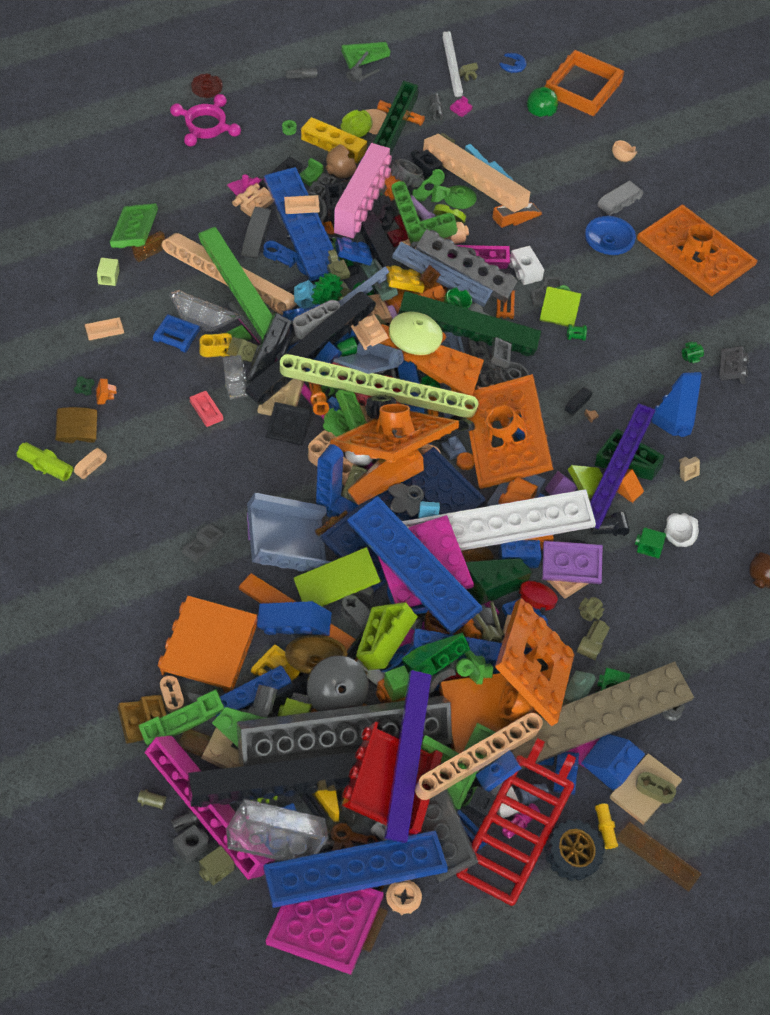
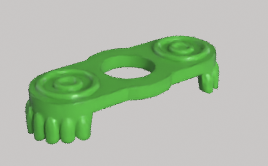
[412,169,445,201]

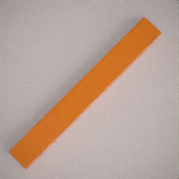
[239,573,358,662]

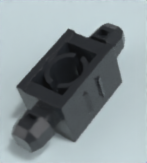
[411,150,446,180]

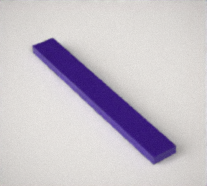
[590,403,655,530]
[384,670,431,843]

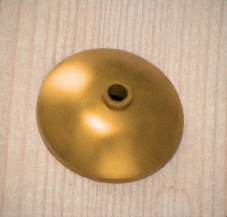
[285,635,347,674]

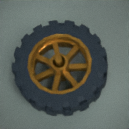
[544,820,605,881]

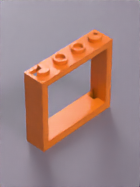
[544,50,624,116]

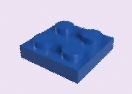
[335,237,373,266]

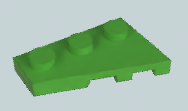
[341,42,390,69]

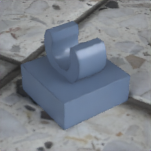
[441,436,467,460]

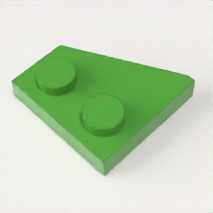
[212,707,266,747]

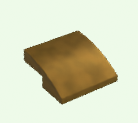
[55,407,97,443]
[117,695,166,744]

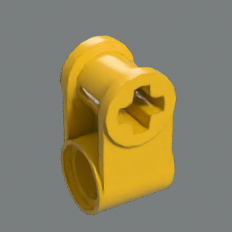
[199,333,232,357]

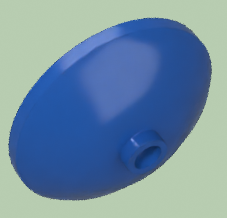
[585,216,636,255]

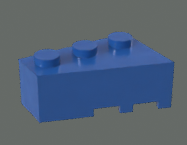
[257,601,332,636]

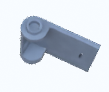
[334,342,404,374]

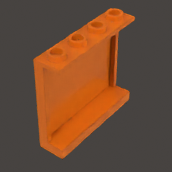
[158,596,258,693]
[438,673,513,754]

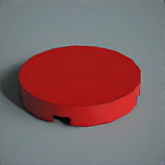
[518,581,558,610]

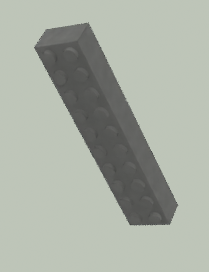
[237,696,452,766]

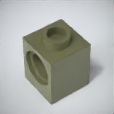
[226,337,258,362]
[199,846,235,885]

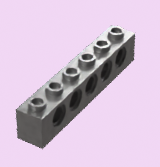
[416,229,518,303]

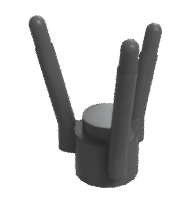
[346,52,380,83]

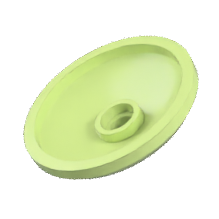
[389,312,443,355]

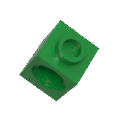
[635,528,666,558]

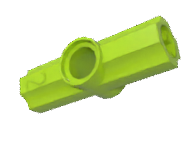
[17,442,73,481]

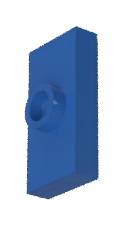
[476,750,521,792]

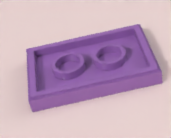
[542,541,603,584]

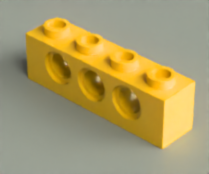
[301,117,367,163]

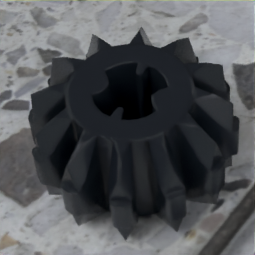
[365,395,397,420]

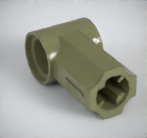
[577,620,610,661]

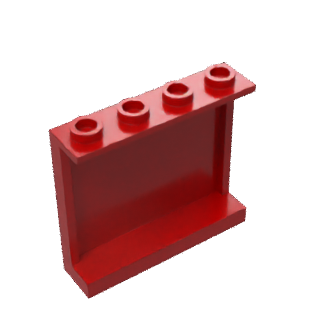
[342,722,443,836]

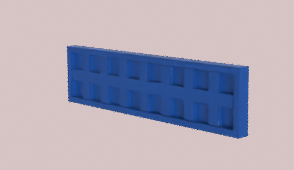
[264,167,340,281]

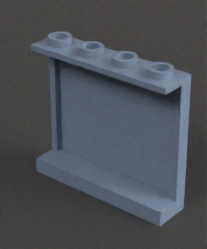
[247,493,331,572]

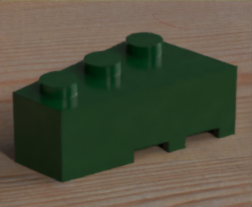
[595,429,665,481]
[465,558,532,605]

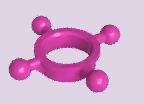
[170,94,241,147]

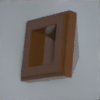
[419,265,441,289]

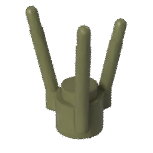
[475,602,504,643]

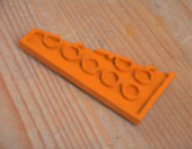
[380,324,484,396]

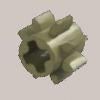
[578,597,604,621]

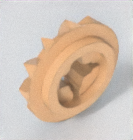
[386,880,422,915]

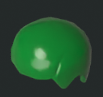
[444,287,472,309]

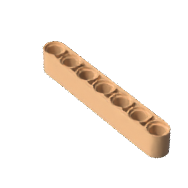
[415,713,543,800]

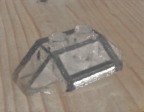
[170,290,241,332]

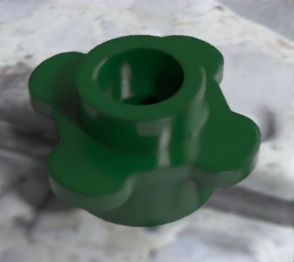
[74,376,95,396]

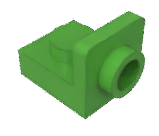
[299,158,323,186]

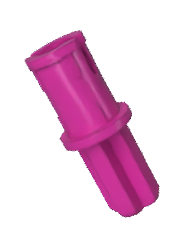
[502,803,540,839]

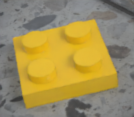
[386,266,424,293]

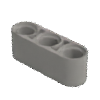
[598,181,643,216]
[293,300,340,339]

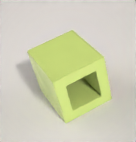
[97,258,119,286]

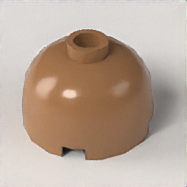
[326,144,357,179]

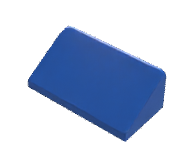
[306,341,342,376]

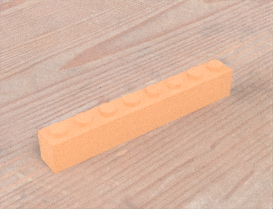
[423,134,530,212]

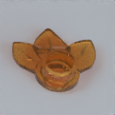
[315,510,348,536]

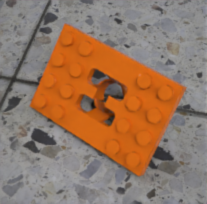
[637,204,757,297]
[465,374,553,489]
[330,404,459,462]
[495,598,574,726]

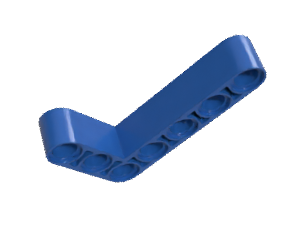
[316,444,359,521]

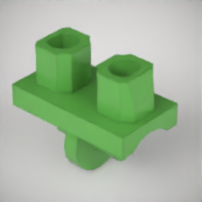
[456,650,493,684]

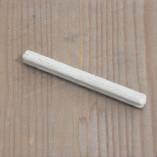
[442,31,463,97]

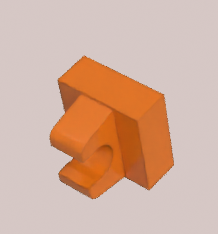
[96,378,117,405]

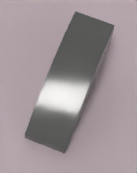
[241,207,271,259]

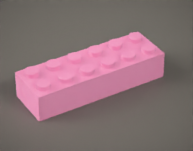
[334,143,392,238]

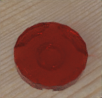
[191,73,223,98]

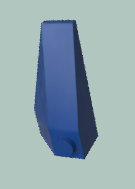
[651,372,702,437]

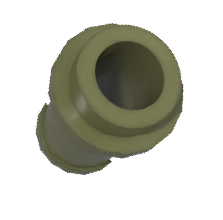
[137,789,167,810]

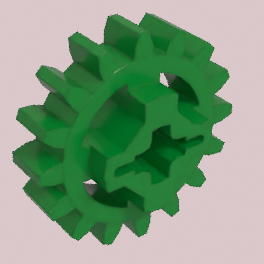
[311,273,343,305]

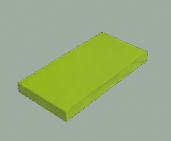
[294,547,381,606]

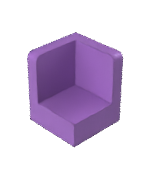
[545,471,577,495]

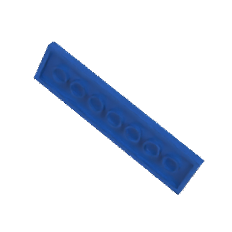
[347,496,482,635]
[263,830,448,908]

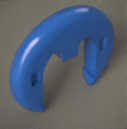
[499,53,527,73]

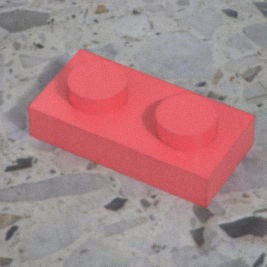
[190,391,223,427]

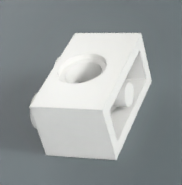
[509,246,544,285]

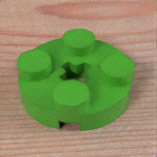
[323,408,350,437]

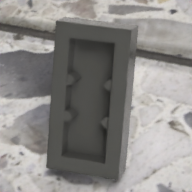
[489,337,512,369]

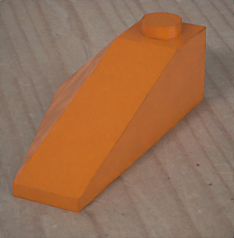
[348,450,424,505]

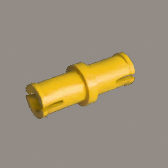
[595,804,618,849]

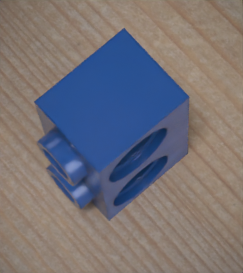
[498,540,541,568]

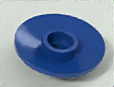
[379,643,412,672]

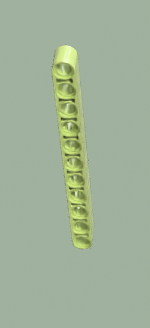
[280,354,478,418]

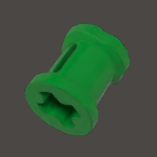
[567,324,587,341]

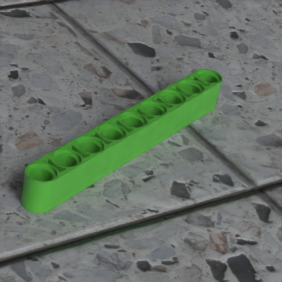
[198,226,273,340]

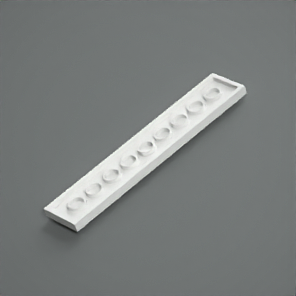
[402,489,596,551]

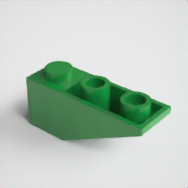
[401,633,470,676]

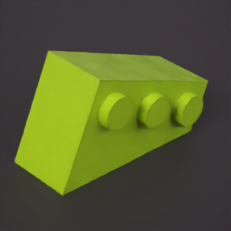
[356,602,417,670]

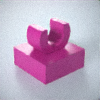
[450,96,472,117]

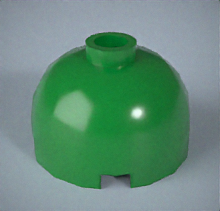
[527,87,558,117]

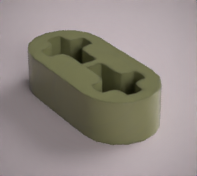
[636,772,676,804]

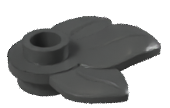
[388,483,424,517]

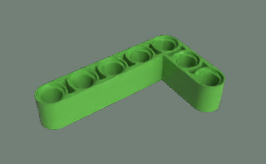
[391,181,458,244]

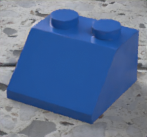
[581,734,645,791]

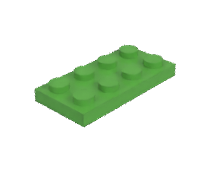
[110,203,158,248]

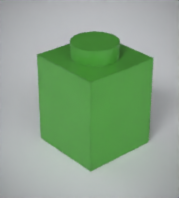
[384,666,409,702]

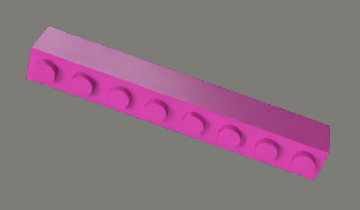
[144,735,276,880]

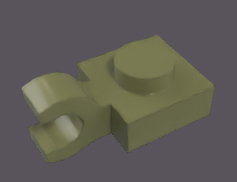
[327,249,350,280]

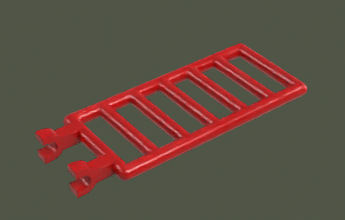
[456,738,576,906]

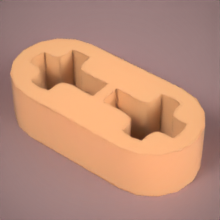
[74,448,107,479]
[160,676,184,713]

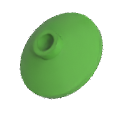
[444,185,476,209]

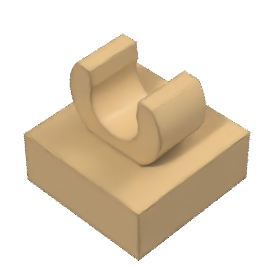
[679,457,700,482]

